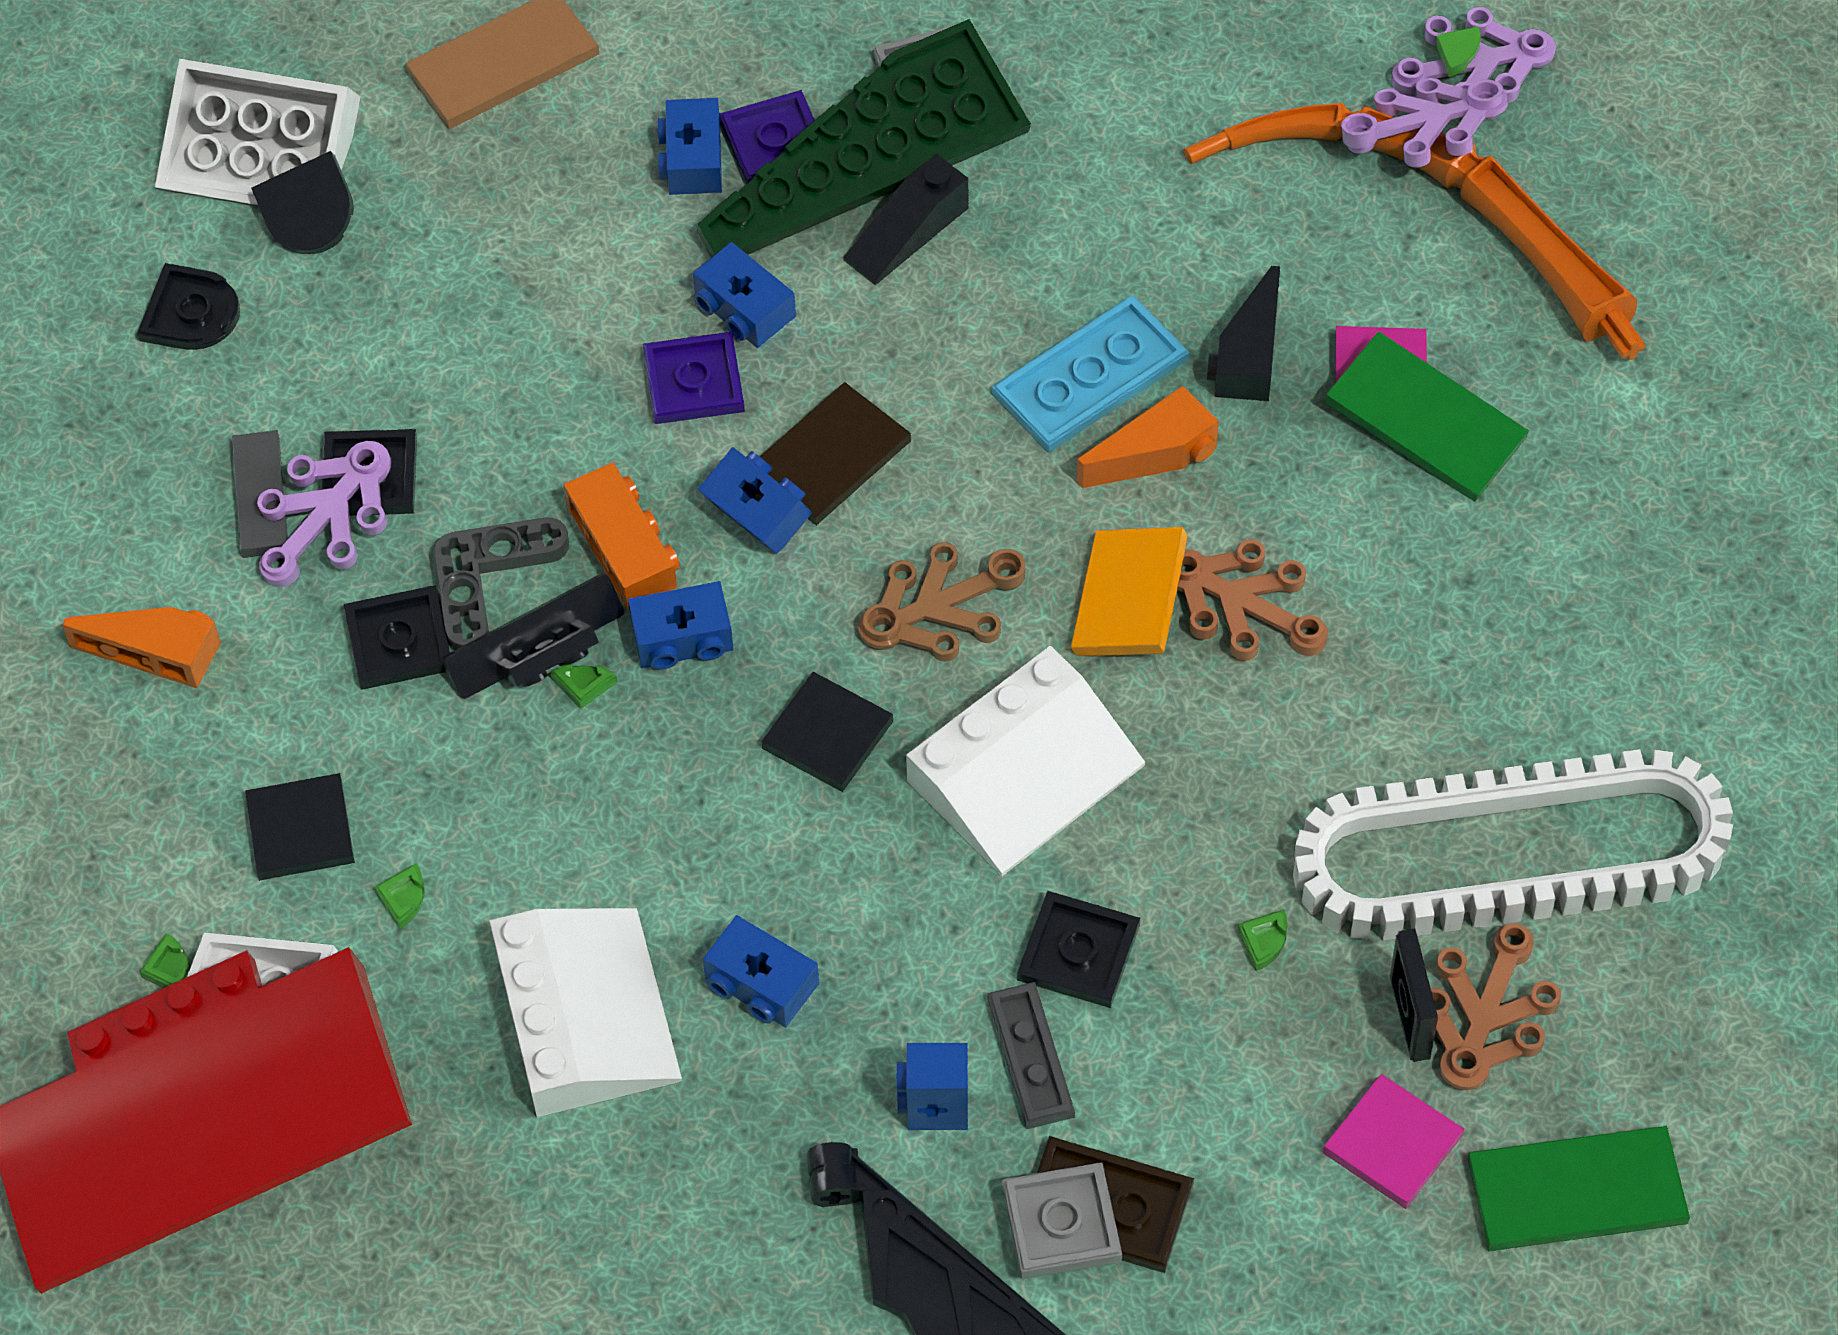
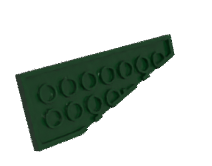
[697,19,1031,258]

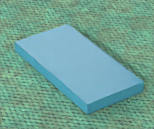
[992,295,1190,453]

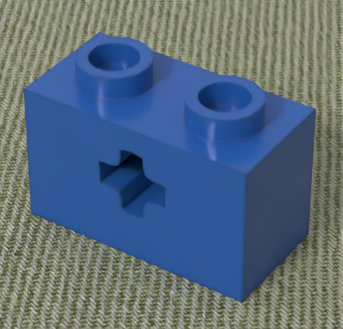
[658,98,722,195]
[693,242,796,348]
[698,447,812,554]
[628,581,733,669]
[703,915,819,1028]
[896,1043,968,1130]

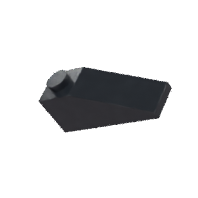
[844,154,969,285]
[1207,266,1280,401]

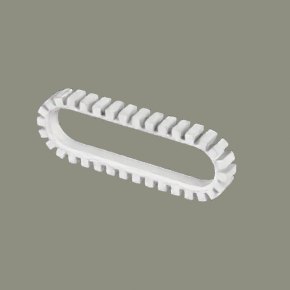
[1293,749,1733,941]

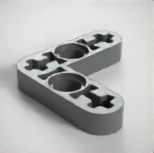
[434,517,569,651]

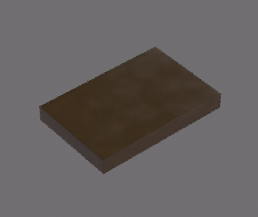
[760,382,911,526]
[1036,1136,1194,1273]

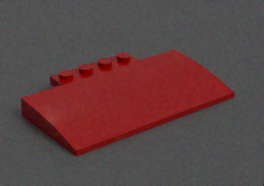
[0,947,412,1294]

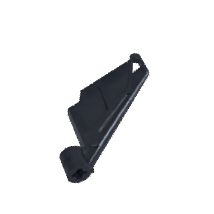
[807,1142,1066,1335]

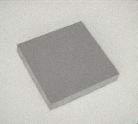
[1003,1163,1122,1279]

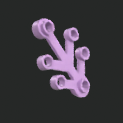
[1391,7,1556,103]
[1342,78,1508,167]
[257,441,391,587]

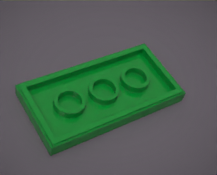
[1325,331,1529,502]
[1468,1126,1690,1252]

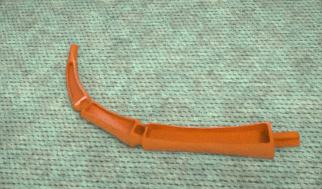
[1184,103,1646,360]

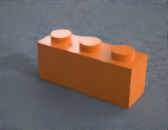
[563,462,680,611]

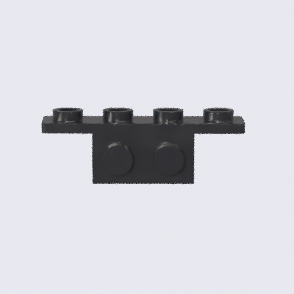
[442,573,625,699]

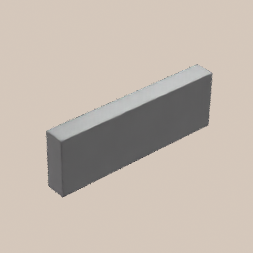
[232,430,288,558]
[987,982,1075,1129]

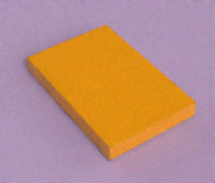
[1071,527,1188,656]

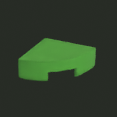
[1436,26,1481,77]
[550,663,617,709]
[375,863,424,929]
[1238,909,1287,971]
[140,933,190,988]

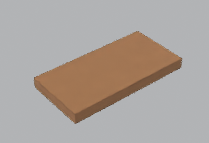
[406,0,599,129]

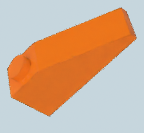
[1077,386,1219,488]
[62,607,221,688]

